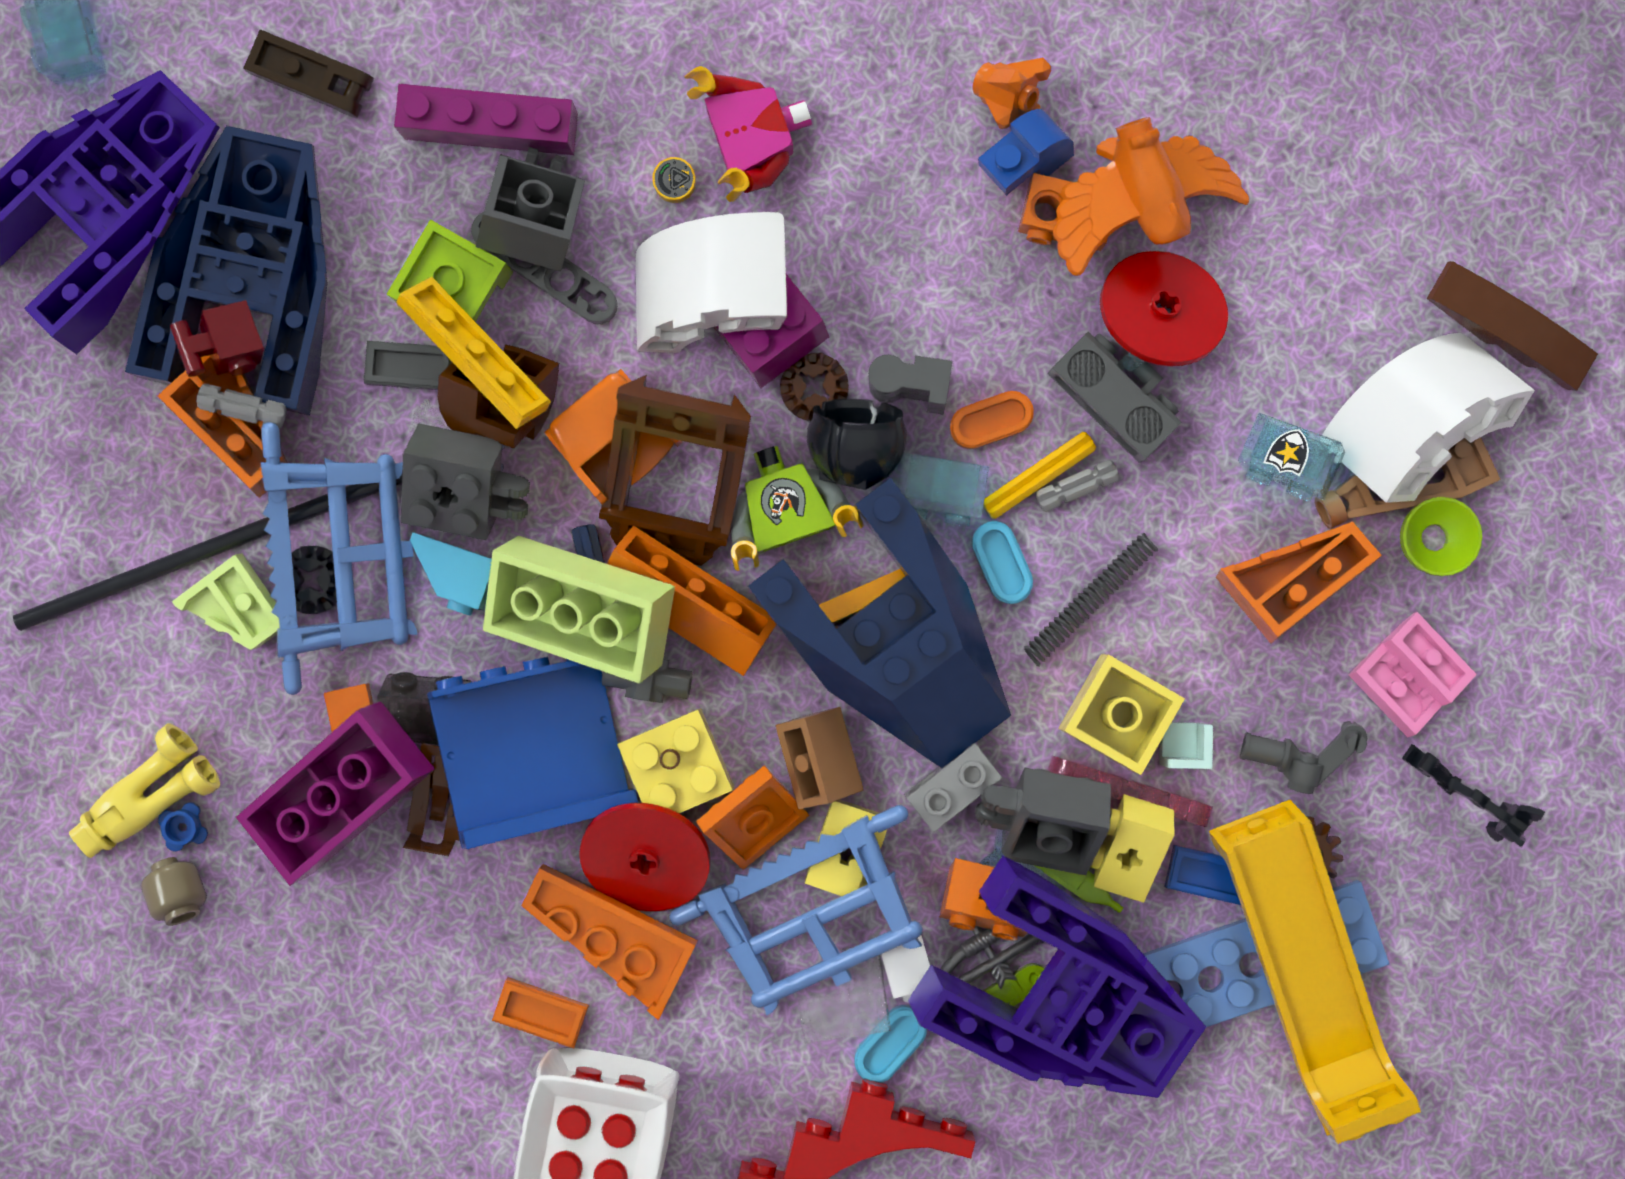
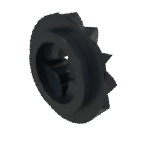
[292,546,337,614]

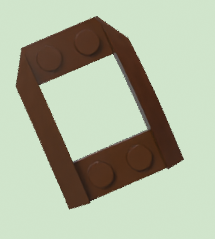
[599,375,751,566]

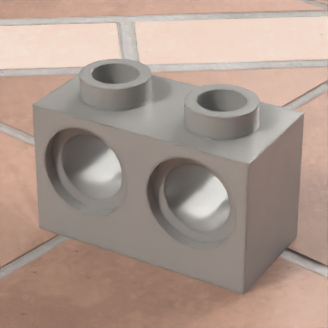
[904,743,1002,832]

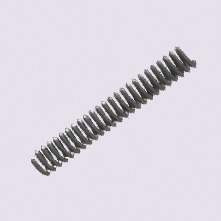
[1024,533,1158,667]

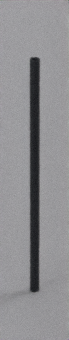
[13,475,402,631]

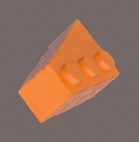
[157,355,288,498]
[1216,522,1382,644]

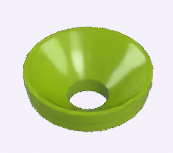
[1400,497,1482,576]

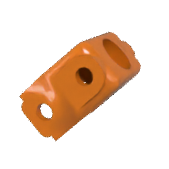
[544,369,683,505]

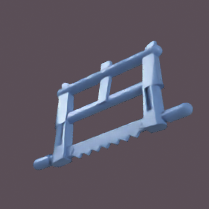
[261,422,418,695]
[669,805,923,1016]

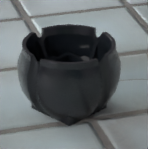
[807,399,907,490]

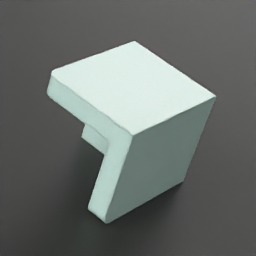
[1159,722,1213,769]

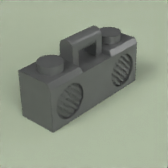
[1047,332,1182,463]

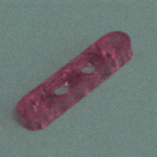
[1047,755,1213,827]

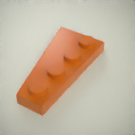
[521,864,698,1021]

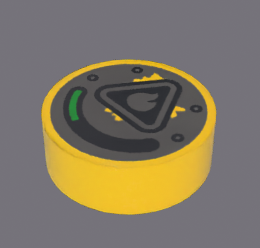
[652,157,696,203]

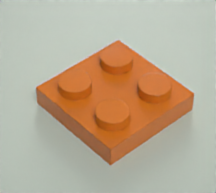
[696,765,810,870]

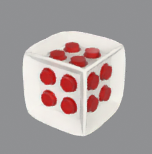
[514,1048,680,1179]

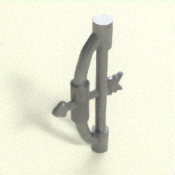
[941,926,1045,989]

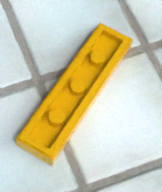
[396,277,551,429]

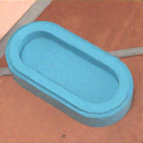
[972,521,1033,604]
[854,1005,927,1083]

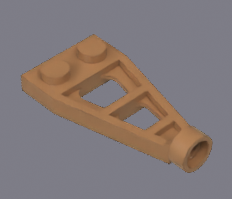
[1314,437,1501,528]

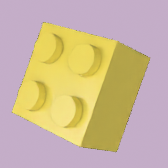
[1058,654,1185,775]
[617,708,734,813]

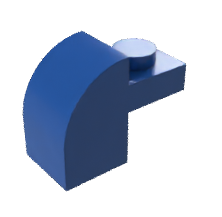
[978,109,1074,196]

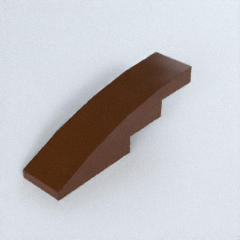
[1427,261,1598,391]

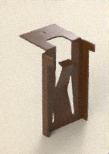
[403,741,460,856]

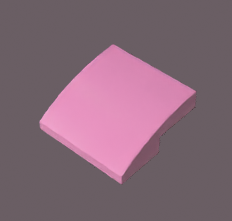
[1348,612,1477,738]

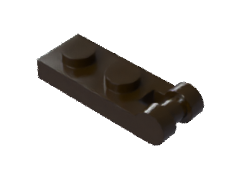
[243,29,374,118]

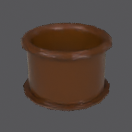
[659,749,680,770]

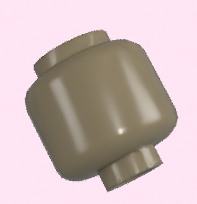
[141,857,207,926]

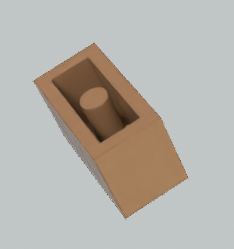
[775,707,864,809]

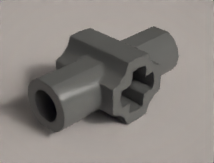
[602,659,693,703]

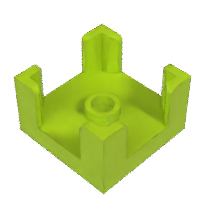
[386,219,513,327]

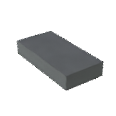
[363,340,452,390]

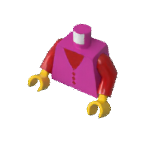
[684,66,812,202]

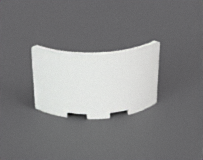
[636,212,787,353]
[1320,333,1535,503]

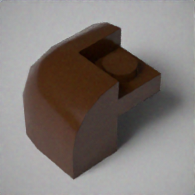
[438,344,559,449]

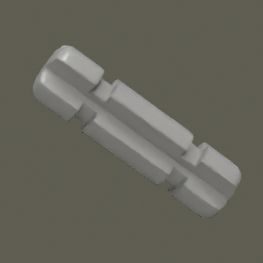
[196,384,287,428]
[1036,460,1119,512]

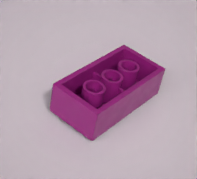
[236,701,435,886]

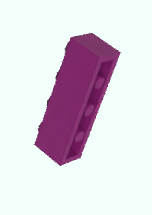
[394,84,578,155]

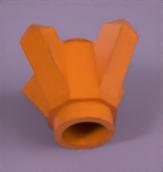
[973,57,1051,129]

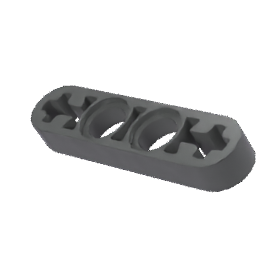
[471,212,618,324]

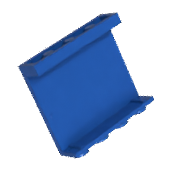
[427,657,638,849]

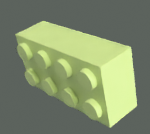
[483,536,675,684]

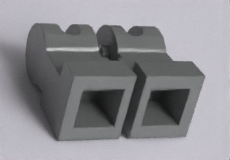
[868,354,953,415]

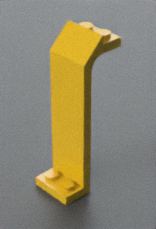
[1209,799,1421,1144]

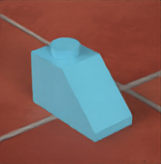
[410,533,492,616]

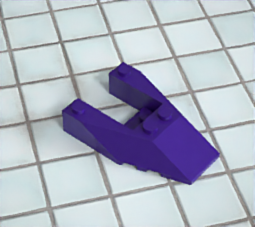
[0,70,220,355]
[908,855,1206,1098]

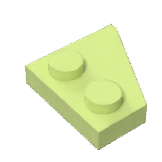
[172,553,280,650]

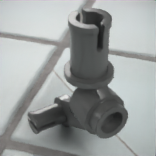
[1240,721,1367,794]

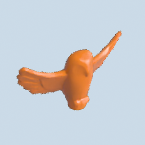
[1053,117,1249,276]

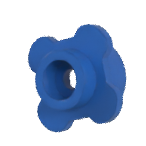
[158,802,208,852]

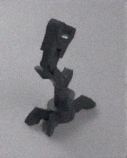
[1402,744,1545,847]

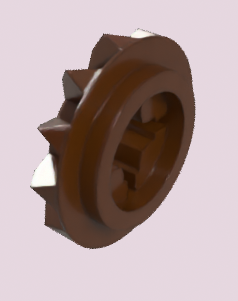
[780,352,849,421]

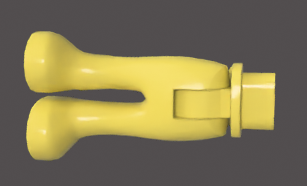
[69,723,221,858]

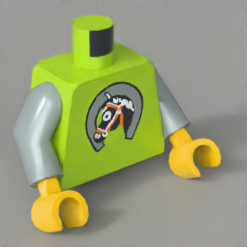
[731,446,864,571]

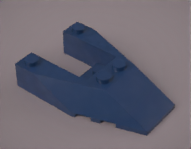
[125,125,328,416]
[748,478,1011,768]

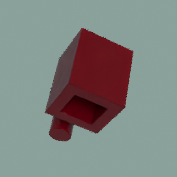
[170,300,264,377]

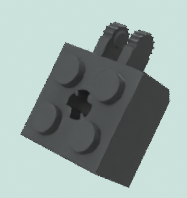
[476,147,585,272]
[401,423,530,541]
[974,767,1111,875]

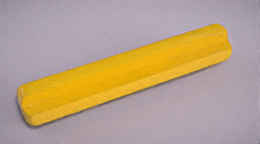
[982,432,1096,519]

